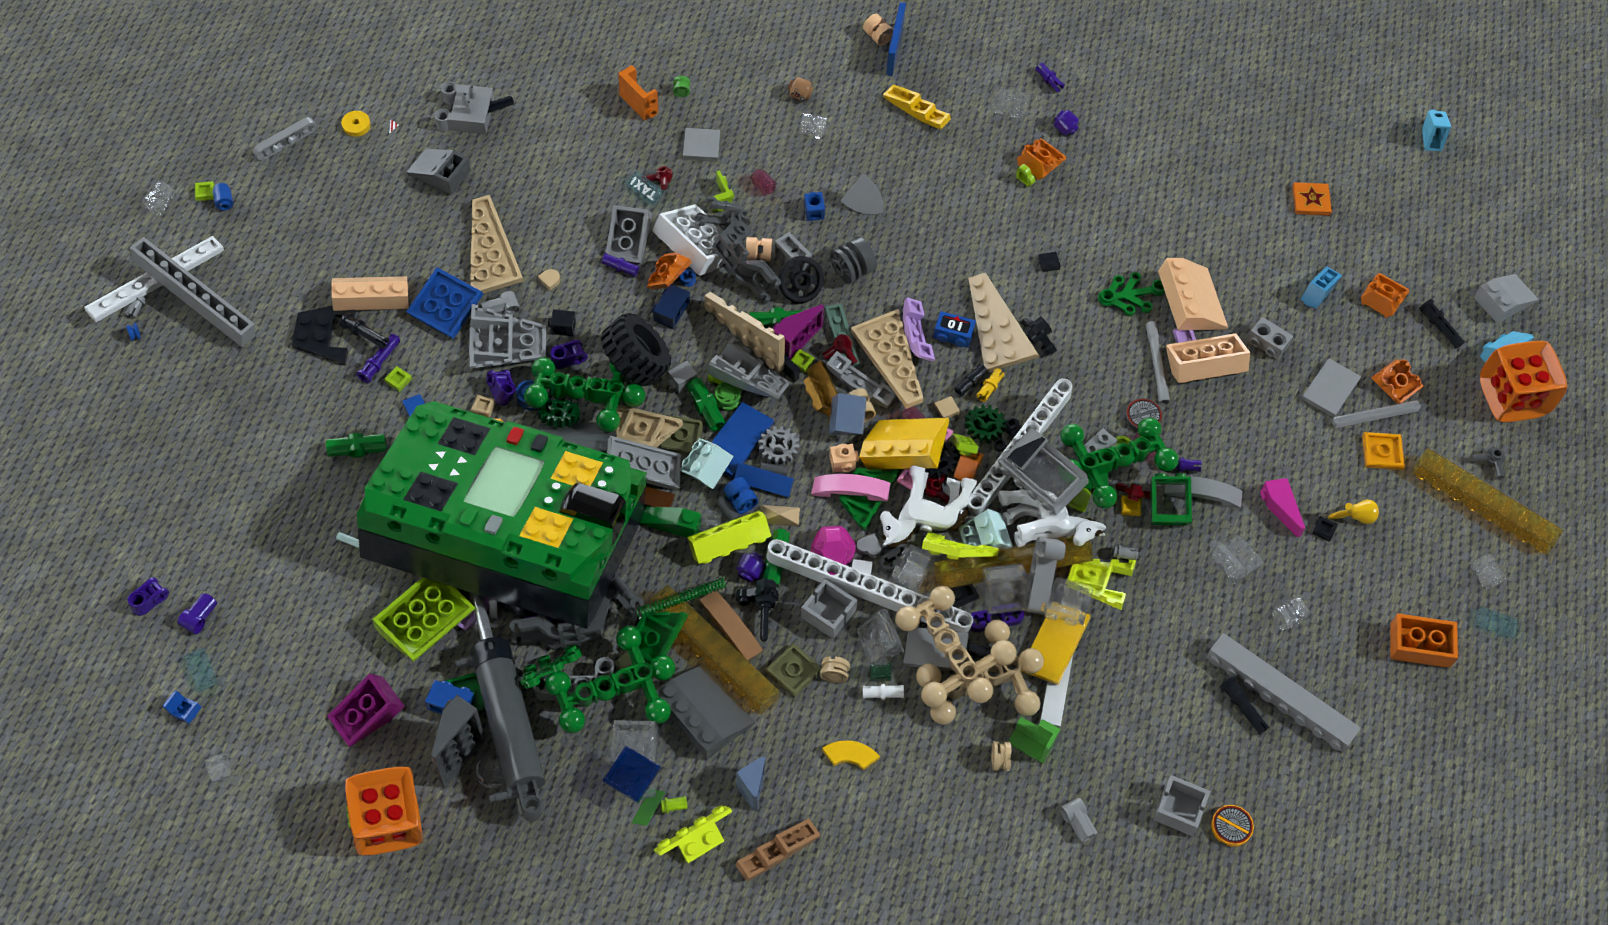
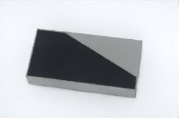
[1007,428,1048,470]

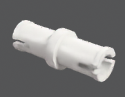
[863,684,904,700]

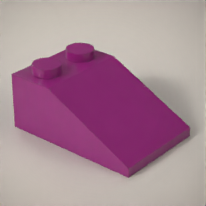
[772,304,824,359]
[327,673,405,747]

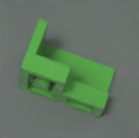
[1008,717,1060,764]

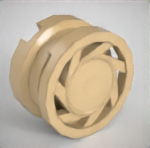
[820,656,850,683]
[991,741,1011,771]

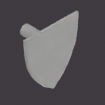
[841,174,884,214]

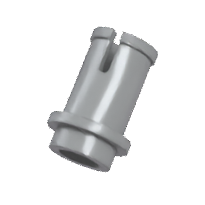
[124,296,145,318]
[1112,544,1138,560]

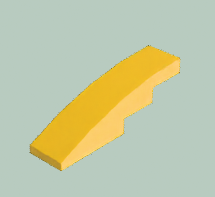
[883,84,951,130]

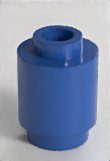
[212,183,234,211]

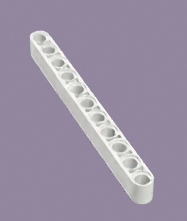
[766,539,973,632]

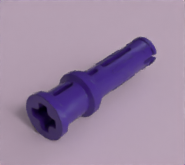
[356,334,401,384]

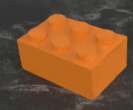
[1390,613,1458,668]

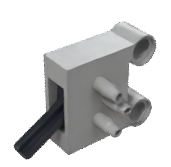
[434,82,514,134]

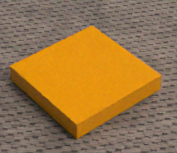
[1362,432,1405,470]

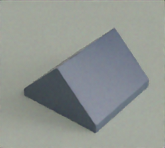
[829,393,867,436]
[736,756,766,811]

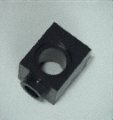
[548,309,576,337]

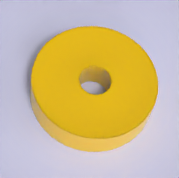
[341,111,371,137]

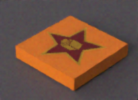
[1292,182,1332,216]

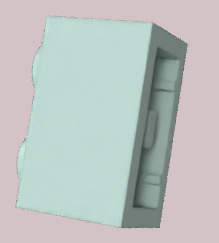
[680,438,734,489]
[959,509,1013,562]

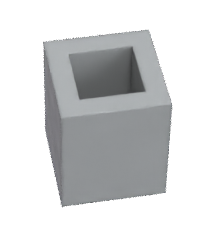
[667,361,697,394]

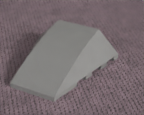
[468,304,546,369]
[706,337,790,399]

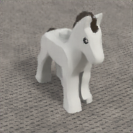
[880,466,977,548]
[998,489,1106,547]

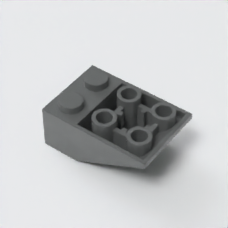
[406,148,471,195]

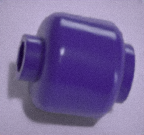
[1054,110,1079,136]
[736,551,765,582]

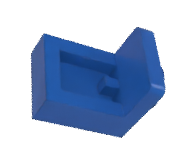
[163,690,202,724]

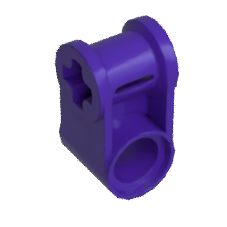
[551,340,588,369]
[486,370,516,406]
[128,577,169,616]

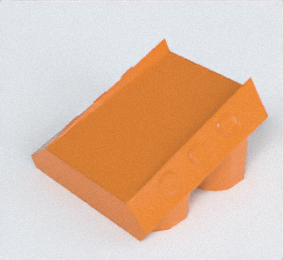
[1017,138,1066,180]
[647,252,692,290]
[1361,273,1409,318]
[1371,359,1424,404]

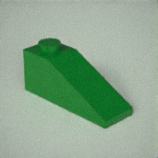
[640,506,702,538]

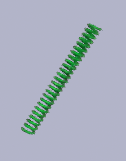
[637,577,726,619]

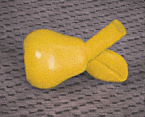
[1328,499,1379,524]

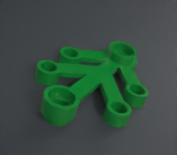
[1098,272,1165,317]
[520,644,582,688]

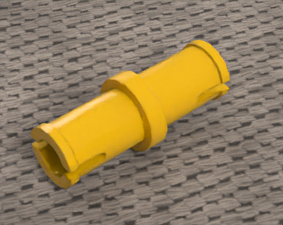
[976,368,1004,402]

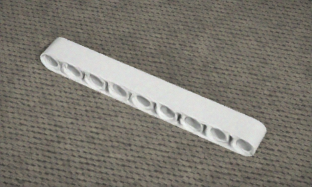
[968,379,1072,516]

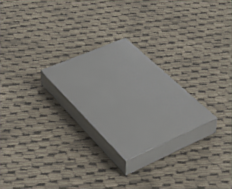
[1301,358,1361,418]
[903,628,969,671]

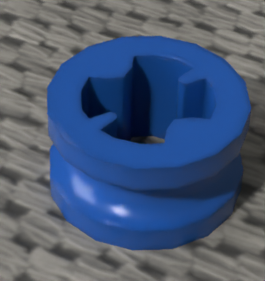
[680,269,696,287]
[126,323,141,341]

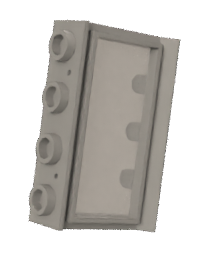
[998,427,1089,515]

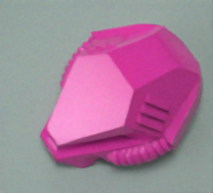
[810,526,856,575]

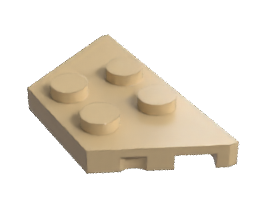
[616,405,683,448]

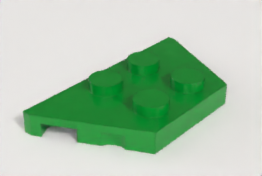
[839,468,899,531]
[636,612,689,680]

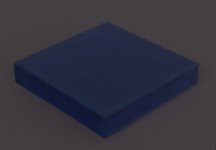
[602,746,661,803]

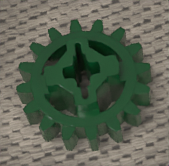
[539,398,580,428]
[965,404,1006,444]

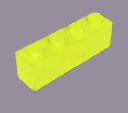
[687,510,771,564]

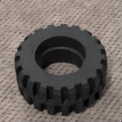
[601,313,671,386]

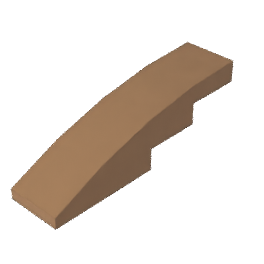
[699,591,763,662]
[735,819,821,882]

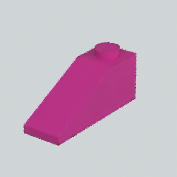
[1260,478,1305,537]

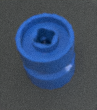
[723,477,759,514]

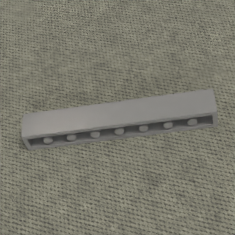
[130,237,255,347]
[1206,633,1361,753]

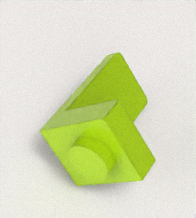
[711,170,734,213]

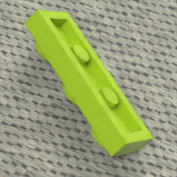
[951,433,978,456]

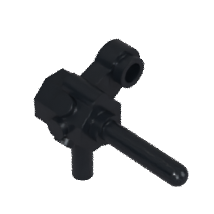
[1021,316,1057,356]
[736,579,779,642]

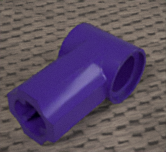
[177,593,218,635]

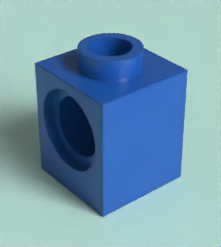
[804,192,825,221]

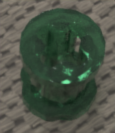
[870,663,891,681]

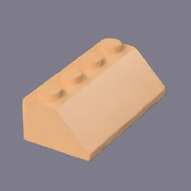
[332,276,409,311]
[1166,333,1250,383]

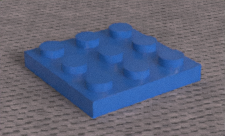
[406,267,484,339]

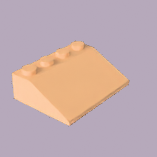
[1158,258,1228,331]

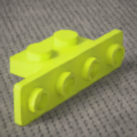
[654,805,732,863]

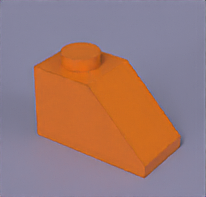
[953,452,985,481]

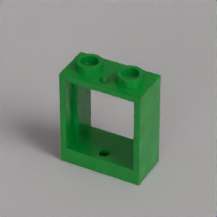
[1150,473,1192,526]

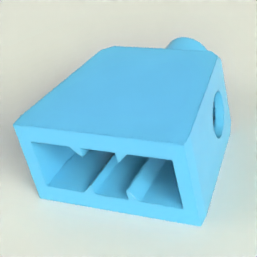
[1422,110,1451,151]

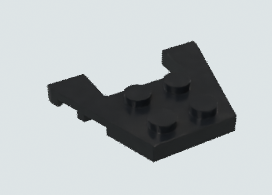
[291,306,356,366]

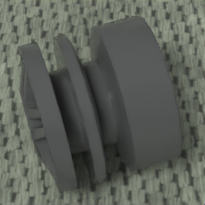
[830,237,877,284]

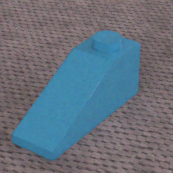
[1300,266,1342,309]

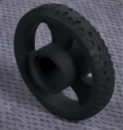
[778,256,824,303]

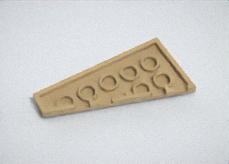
[470,195,523,294]
[968,273,1040,372]
[704,292,785,374]
[850,309,923,409]

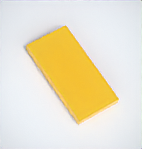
[1021,602,1091,685]

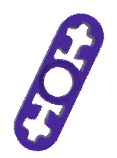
[970,605,1024,632]

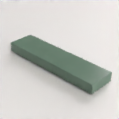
[824,303,860,368]

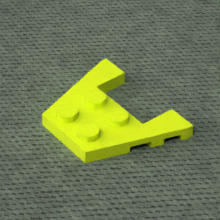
[922,532,999,560]
[1066,558,1136,610]

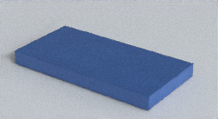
[886,2,906,76]
[711,402,774,478]

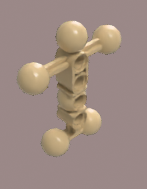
[895,585,1017,708]
[916,620,1044,725]

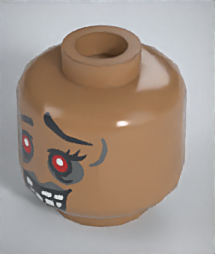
[787,77,813,102]

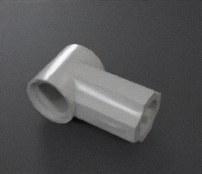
[480,291,520,315]
[1060,798,1098,843]

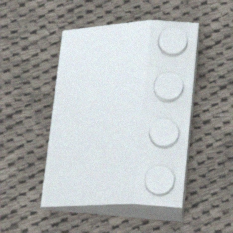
[652,204,724,276]

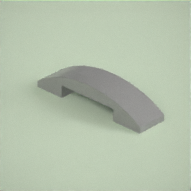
[826,351,897,408]
[1164,476,1243,509]

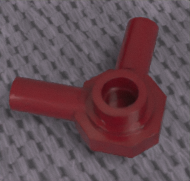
[642,166,673,190]
[823,334,858,365]
[924,474,950,504]
[1115,482,1151,501]

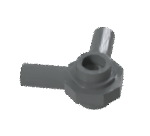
[1471,448,1505,479]

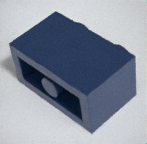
[652,284,690,329]

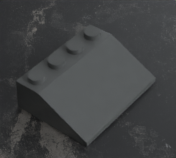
[539,422,616,453]
[656,664,755,760]
[431,695,485,788]

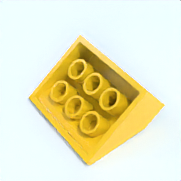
[859,418,949,470]

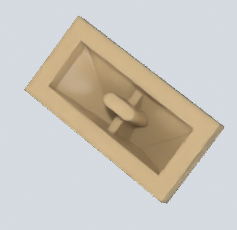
[761,505,800,526]

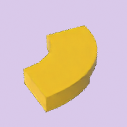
[822,740,880,770]

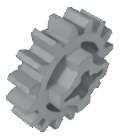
[758,426,800,466]

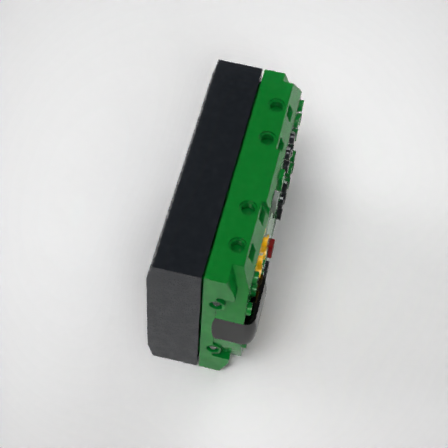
[357,401,647,629]

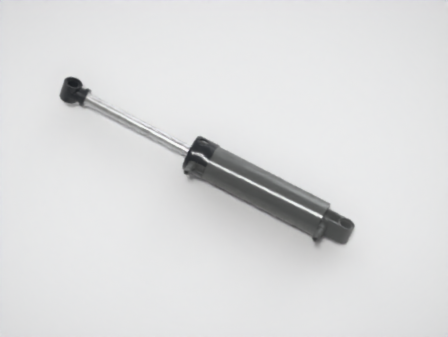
[455,592,545,822]

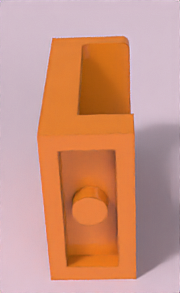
[618,65,658,121]

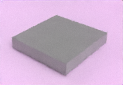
[683,128,720,161]

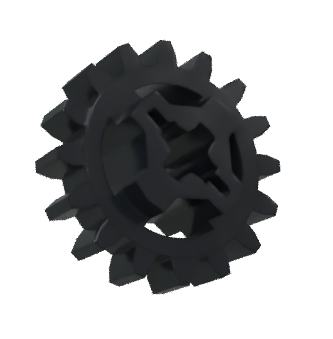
[925,440,959,479]

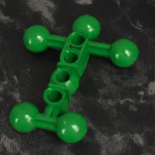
[524,357,646,433]
[1058,417,1179,509]
[545,626,676,734]

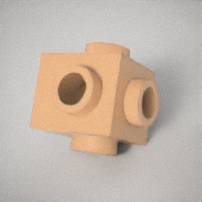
[829,444,859,473]

